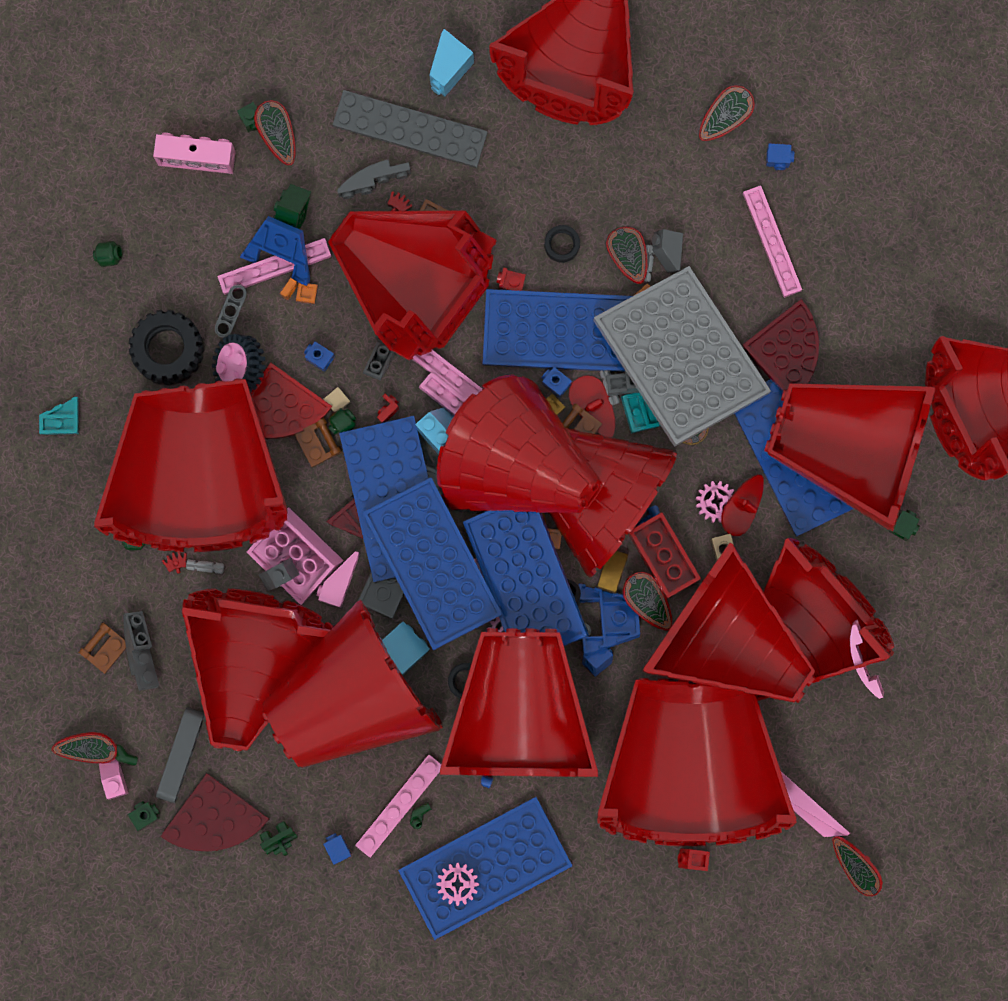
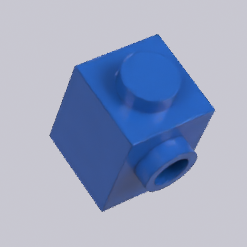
[766,144,794,170]
[304,342,335,372]
[541,367,572,398]
[582,648,613,677]
[323,833,352,865]

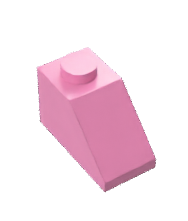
[99,759,129,799]

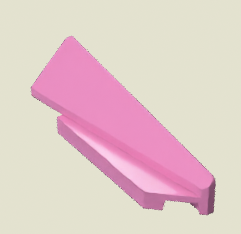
[781,772,850,837]

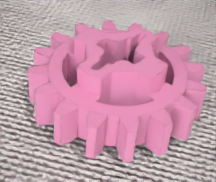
[696,481,734,523]
[436,863,479,906]

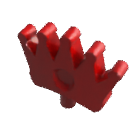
[388,191,412,211]
[162,552,187,574]

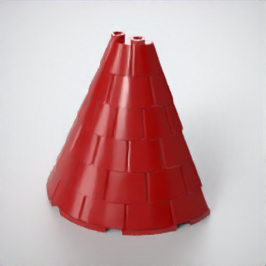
[489,0,634,125]
[925,336,1008,480]
[437,374,601,513]
[548,428,677,578]
[755,538,894,701]
[642,543,815,703]
[181,588,333,751]

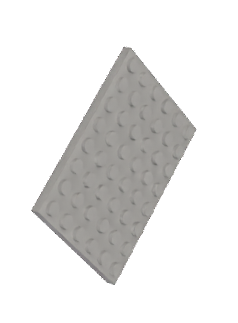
[593,266,771,447]

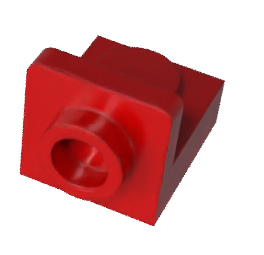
[497,268,526,291]
[377,394,399,423]
[677,848,710,871]

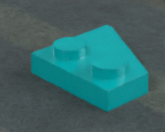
[621,392,661,434]
[39,397,79,435]

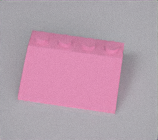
[247,508,344,605]

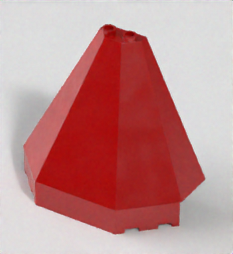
[328,211,496,360]

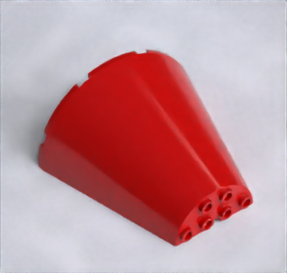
[765,384,936,531]
[261,600,443,767]
[440,628,598,777]

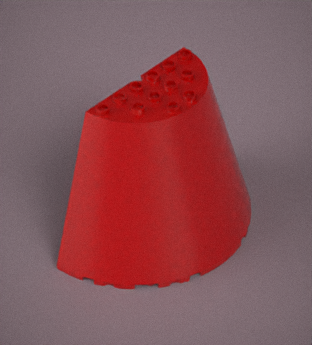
[94,378,288,552]
[597,678,796,846]

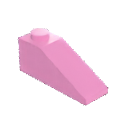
[316,551,360,608]

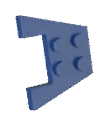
[240,216,310,286]
[578,584,640,656]

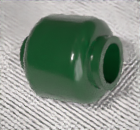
[93,241,123,267]
[328,408,357,435]

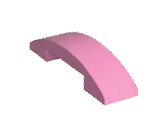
[850,620,884,699]

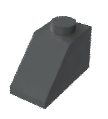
[652,229,683,273]
[258,558,300,591]

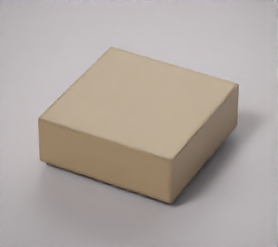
[324,387,350,412]

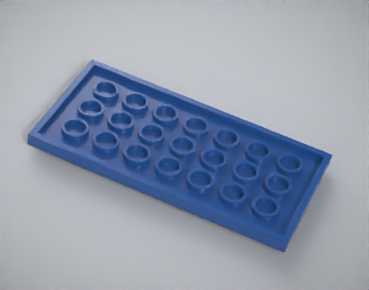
[483,289,633,372]
[734,379,854,537]
[339,416,429,583]
[362,478,502,651]
[463,510,589,646]
[398,797,572,940]

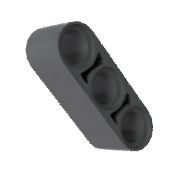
[215,284,247,337]

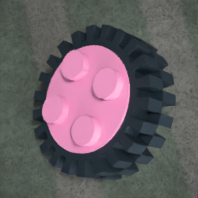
[212,334,265,392]

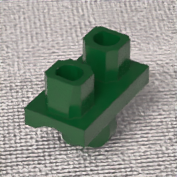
[260,821,298,856]

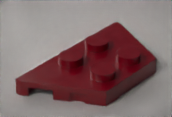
[327,499,363,539]

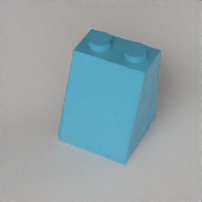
[430,29,474,96]
[415,408,454,455]
[382,622,430,676]

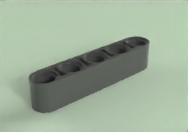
[156,707,205,804]

